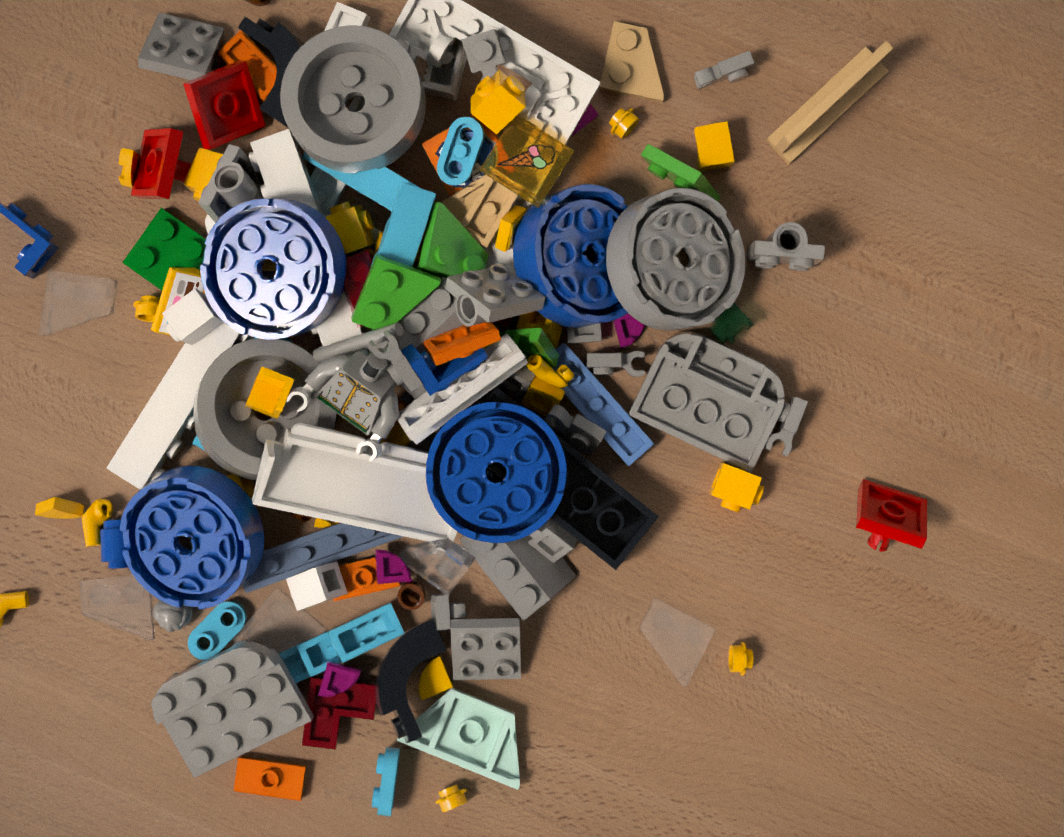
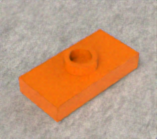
[217,30,277,101]
[423,322,501,366]
[333,557,401,601]
[233,756,307,801]

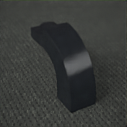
[238,17,304,128]
[375,619,446,743]

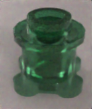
[709,303,754,344]

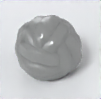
[153,600,192,632]

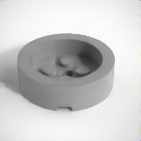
[280,25,426,173]
[606,188,745,331]
[193,338,337,480]

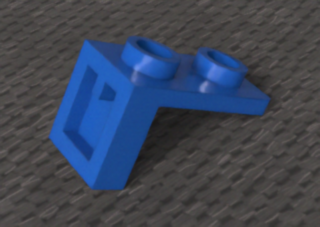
[0,202,59,279]
[401,343,488,396]

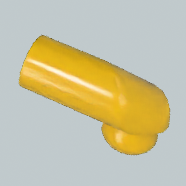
[526,354,574,388]
[82,498,113,547]
[0,591,29,628]

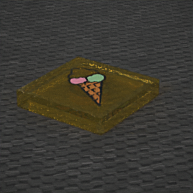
[479,115,574,208]

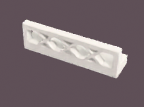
[397,333,528,445]

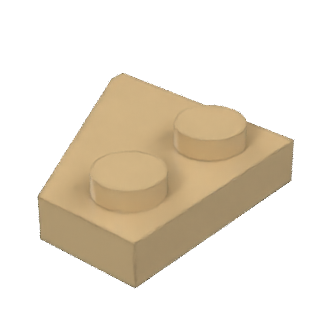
[599,21,664,103]
[441,169,523,248]

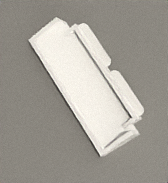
[252,423,457,546]

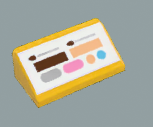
[151,267,205,335]

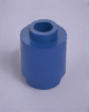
[100,520,128,569]

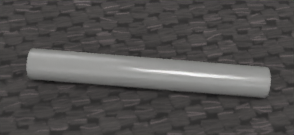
[313,322,404,363]

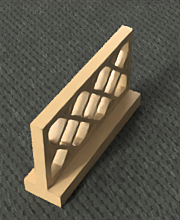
[765,41,893,165]

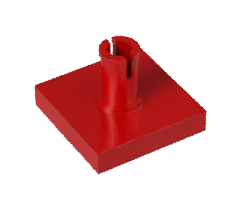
[183,61,265,150]
[131,128,192,199]
[856,479,927,552]

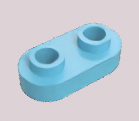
[437,117,485,185]
[188,600,247,660]
[372,747,400,817]

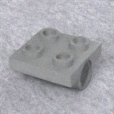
[138,13,224,80]
[198,144,265,223]
[747,222,825,271]
[445,264,545,326]
[451,618,521,680]

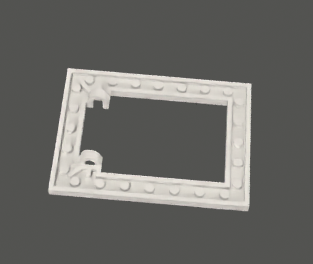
[310,0,601,255]

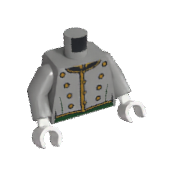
[287,351,399,462]

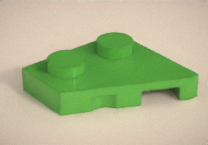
[641,144,720,202]
[418,202,488,279]
[351,254,441,330]
[485,328,560,367]

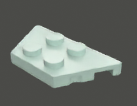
[397,688,520,790]

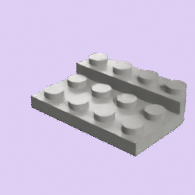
[628,331,785,473]
[151,639,314,778]

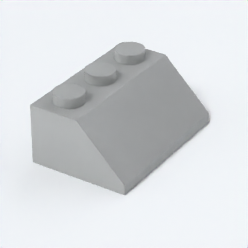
[367,277,464,400]
[460,535,576,621]

